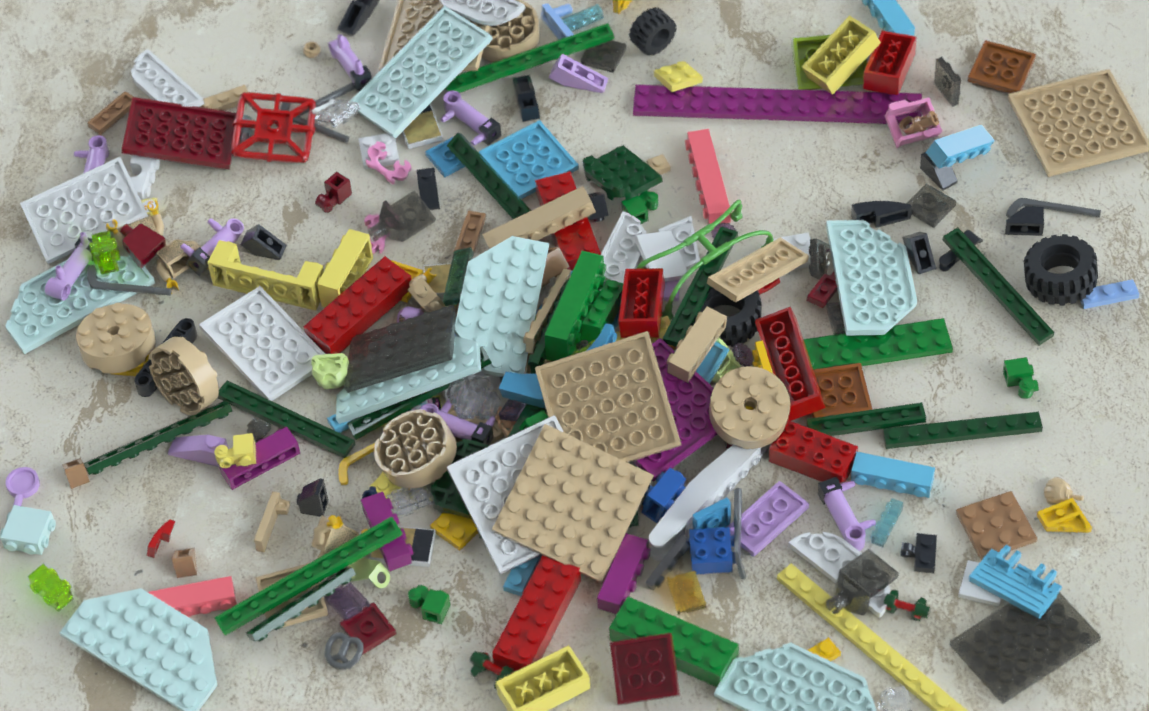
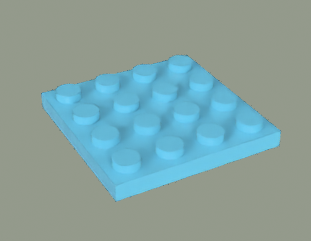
[479,120,579,199]

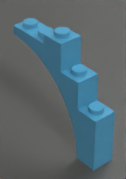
[499,323,617,409]

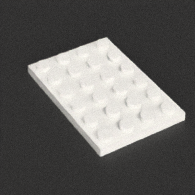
[20,157,148,264]
[199,286,325,401]

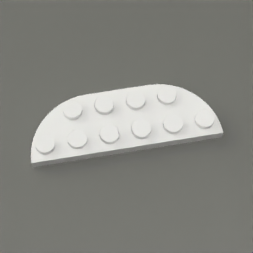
[440,0,525,26]
[131,49,204,107]
[600,212,646,291]
[788,532,890,618]

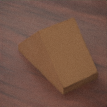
[62,458,90,489]
[172,548,197,578]

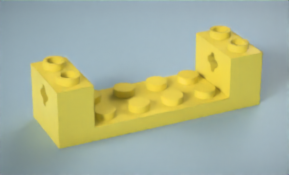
[207,240,324,311]

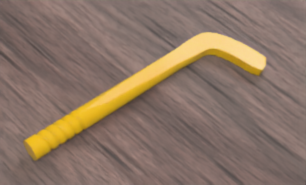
[338,443,375,485]

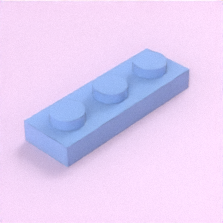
[1080,279,1139,309]

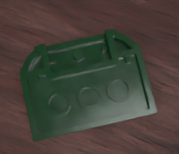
[583,145,663,200]
[431,439,490,519]

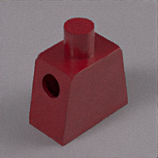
[120,223,166,269]

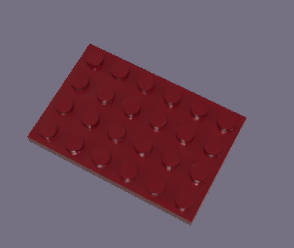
[121,97,236,170]

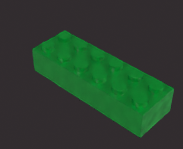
[545,251,607,361]
[609,596,739,687]

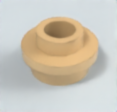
[303,41,321,58]

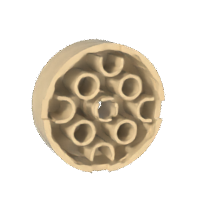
[481,0,540,63]
[76,303,156,374]
[149,337,219,415]
[709,366,790,449]
[374,410,457,488]

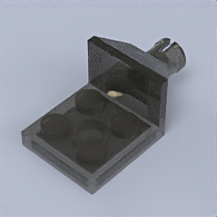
[368,190,436,242]
[826,549,899,616]

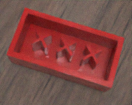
[863,31,917,95]
[619,268,665,338]
[769,420,858,484]

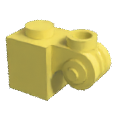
[214,433,256,468]

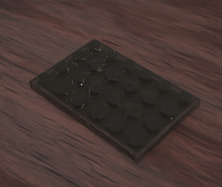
[344,305,457,393]
[950,583,1101,704]

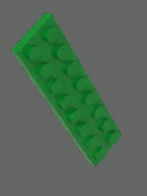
[803,318,953,370]

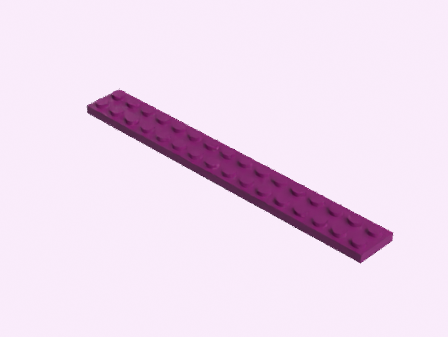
[633,84,922,125]

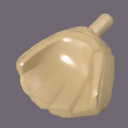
[1044,477,1084,504]

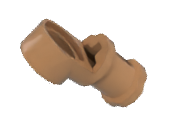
[900,110,939,135]

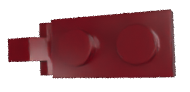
[806,271,838,308]

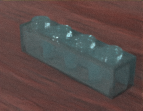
[561,4,603,32]
[870,498,903,547]

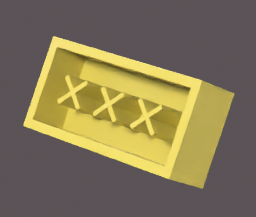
[802,15,880,95]
[316,229,373,308]
[496,645,590,711]

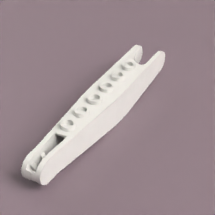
[649,443,772,561]

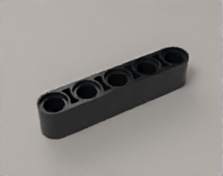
[134,318,197,397]

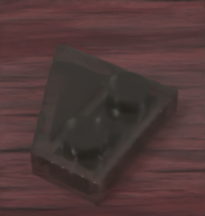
[808,238,831,280]

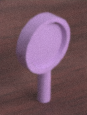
[6,467,40,506]

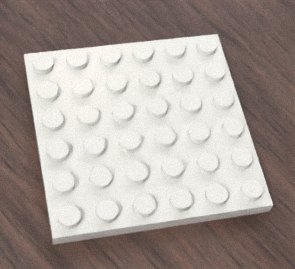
[447,415,563,574]

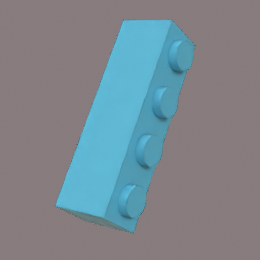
[862,0,915,36]
[926,125,995,168]
[851,452,935,498]

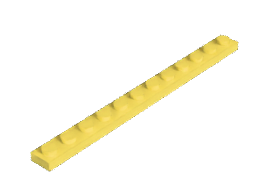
[777,563,968,711]

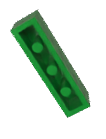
[581,279,623,344]

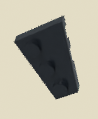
[646,534,690,590]

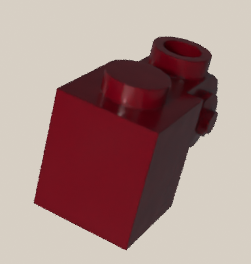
[315,171,352,213]

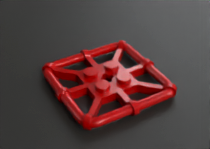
[231,92,316,163]

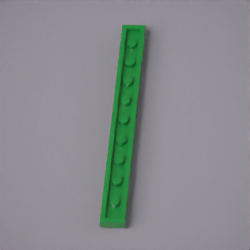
[445,23,615,93]
[214,516,403,636]

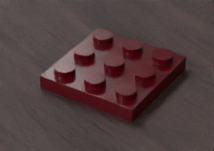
[610,633,680,705]

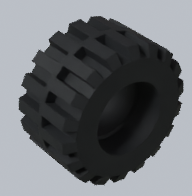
[629,7,677,56]

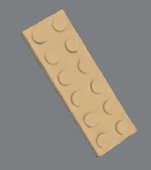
[707,237,809,302]

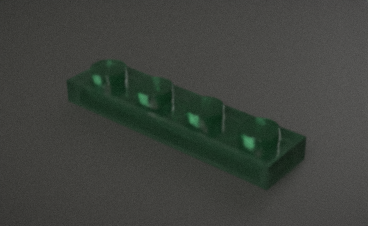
[443,247,474,306]

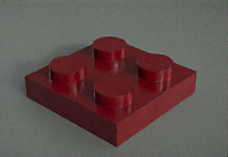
[339,602,396,655]

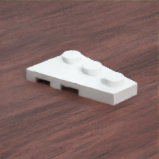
[658,216,700,271]

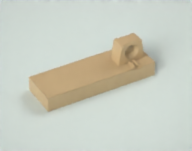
[254,491,291,552]

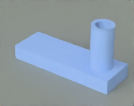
[541,3,574,40]

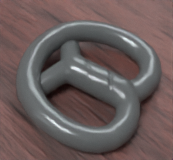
[325,632,364,669]

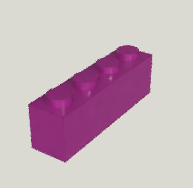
[218,427,301,490]
[360,492,414,572]
[597,533,651,615]

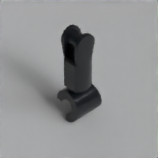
[939,229,983,272]

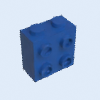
[642,468,686,524]
[689,527,736,575]

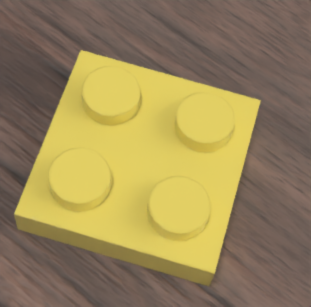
[654,61,703,92]

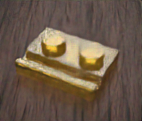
[667,571,706,615]

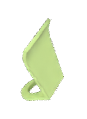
[349,557,390,588]

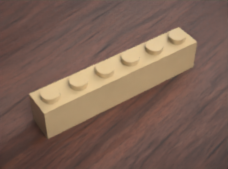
[482,186,596,249]

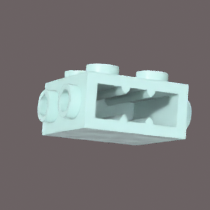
[0,505,56,555]

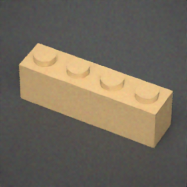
[667,307,727,382]

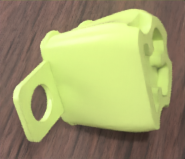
[311,353,350,389]

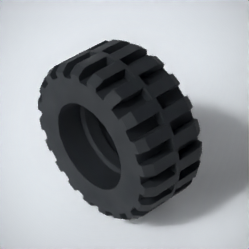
[1024,234,1098,306]
[693,287,762,347]

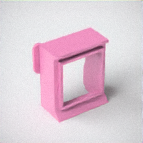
[885,98,942,148]

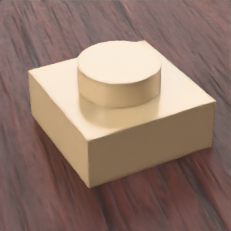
[646,154,671,175]

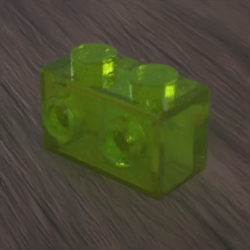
[89,231,121,274]
[28,564,74,612]

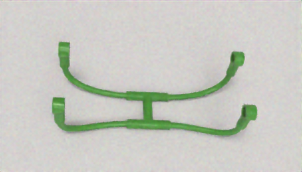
[636,200,774,320]

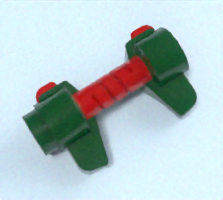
[883,590,930,621]
[470,651,514,690]

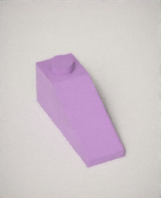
[549,54,608,93]
[168,435,228,467]

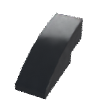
[337,0,379,36]
[512,75,540,122]
[851,201,912,228]

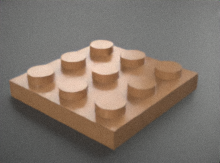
[956,491,1037,561]

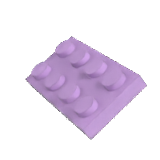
[728,481,809,557]

